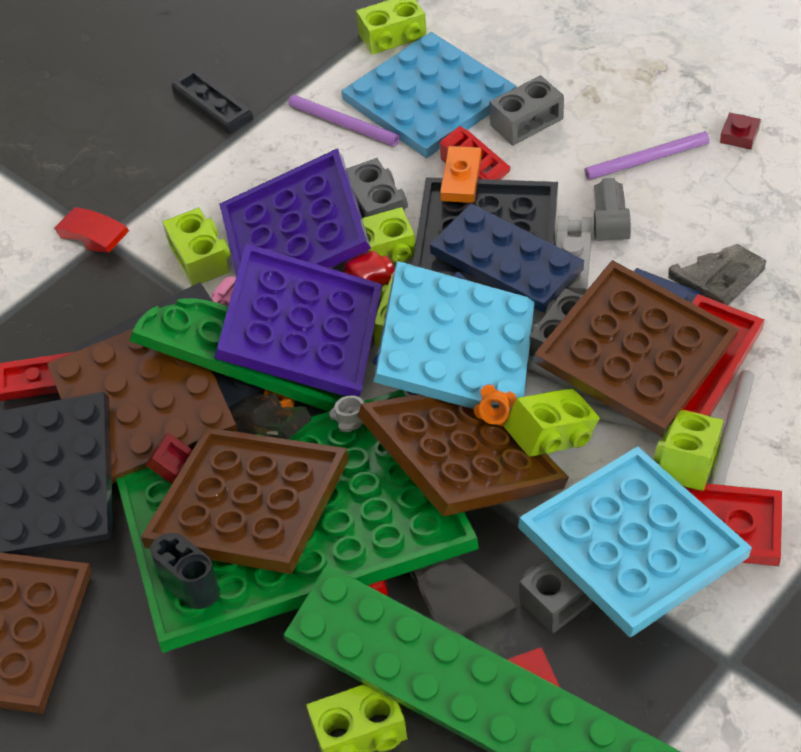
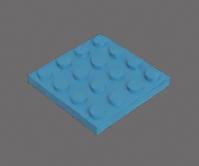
[341,31,517,158]

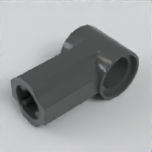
[594,178,631,241]

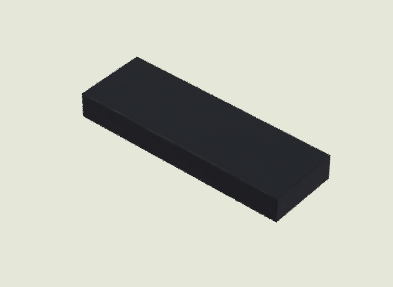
[171,69,253,134]

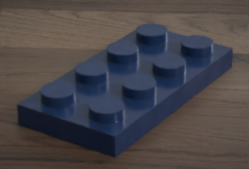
[430,204,584,313]

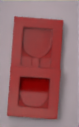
[54,207,129,253]

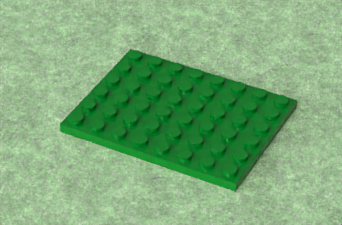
[116,389,479,653]

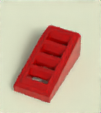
[440,126,510,180]

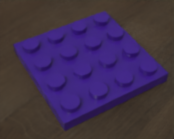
[219,148,372,276]
[214,244,382,397]

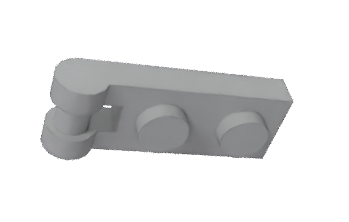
[556,216,593,295]

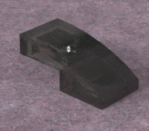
[230,394,312,439]

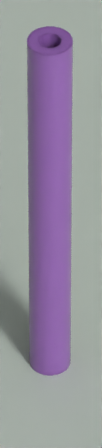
[288,94,400,147]
[584,131,710,180]

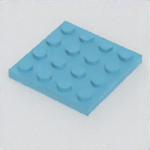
[373,261,534,411]
[518,446,752,638]

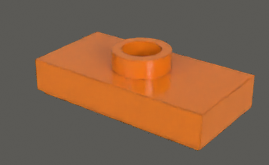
[440,146,482,203]

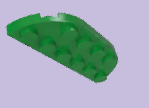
[129,298,345,412]

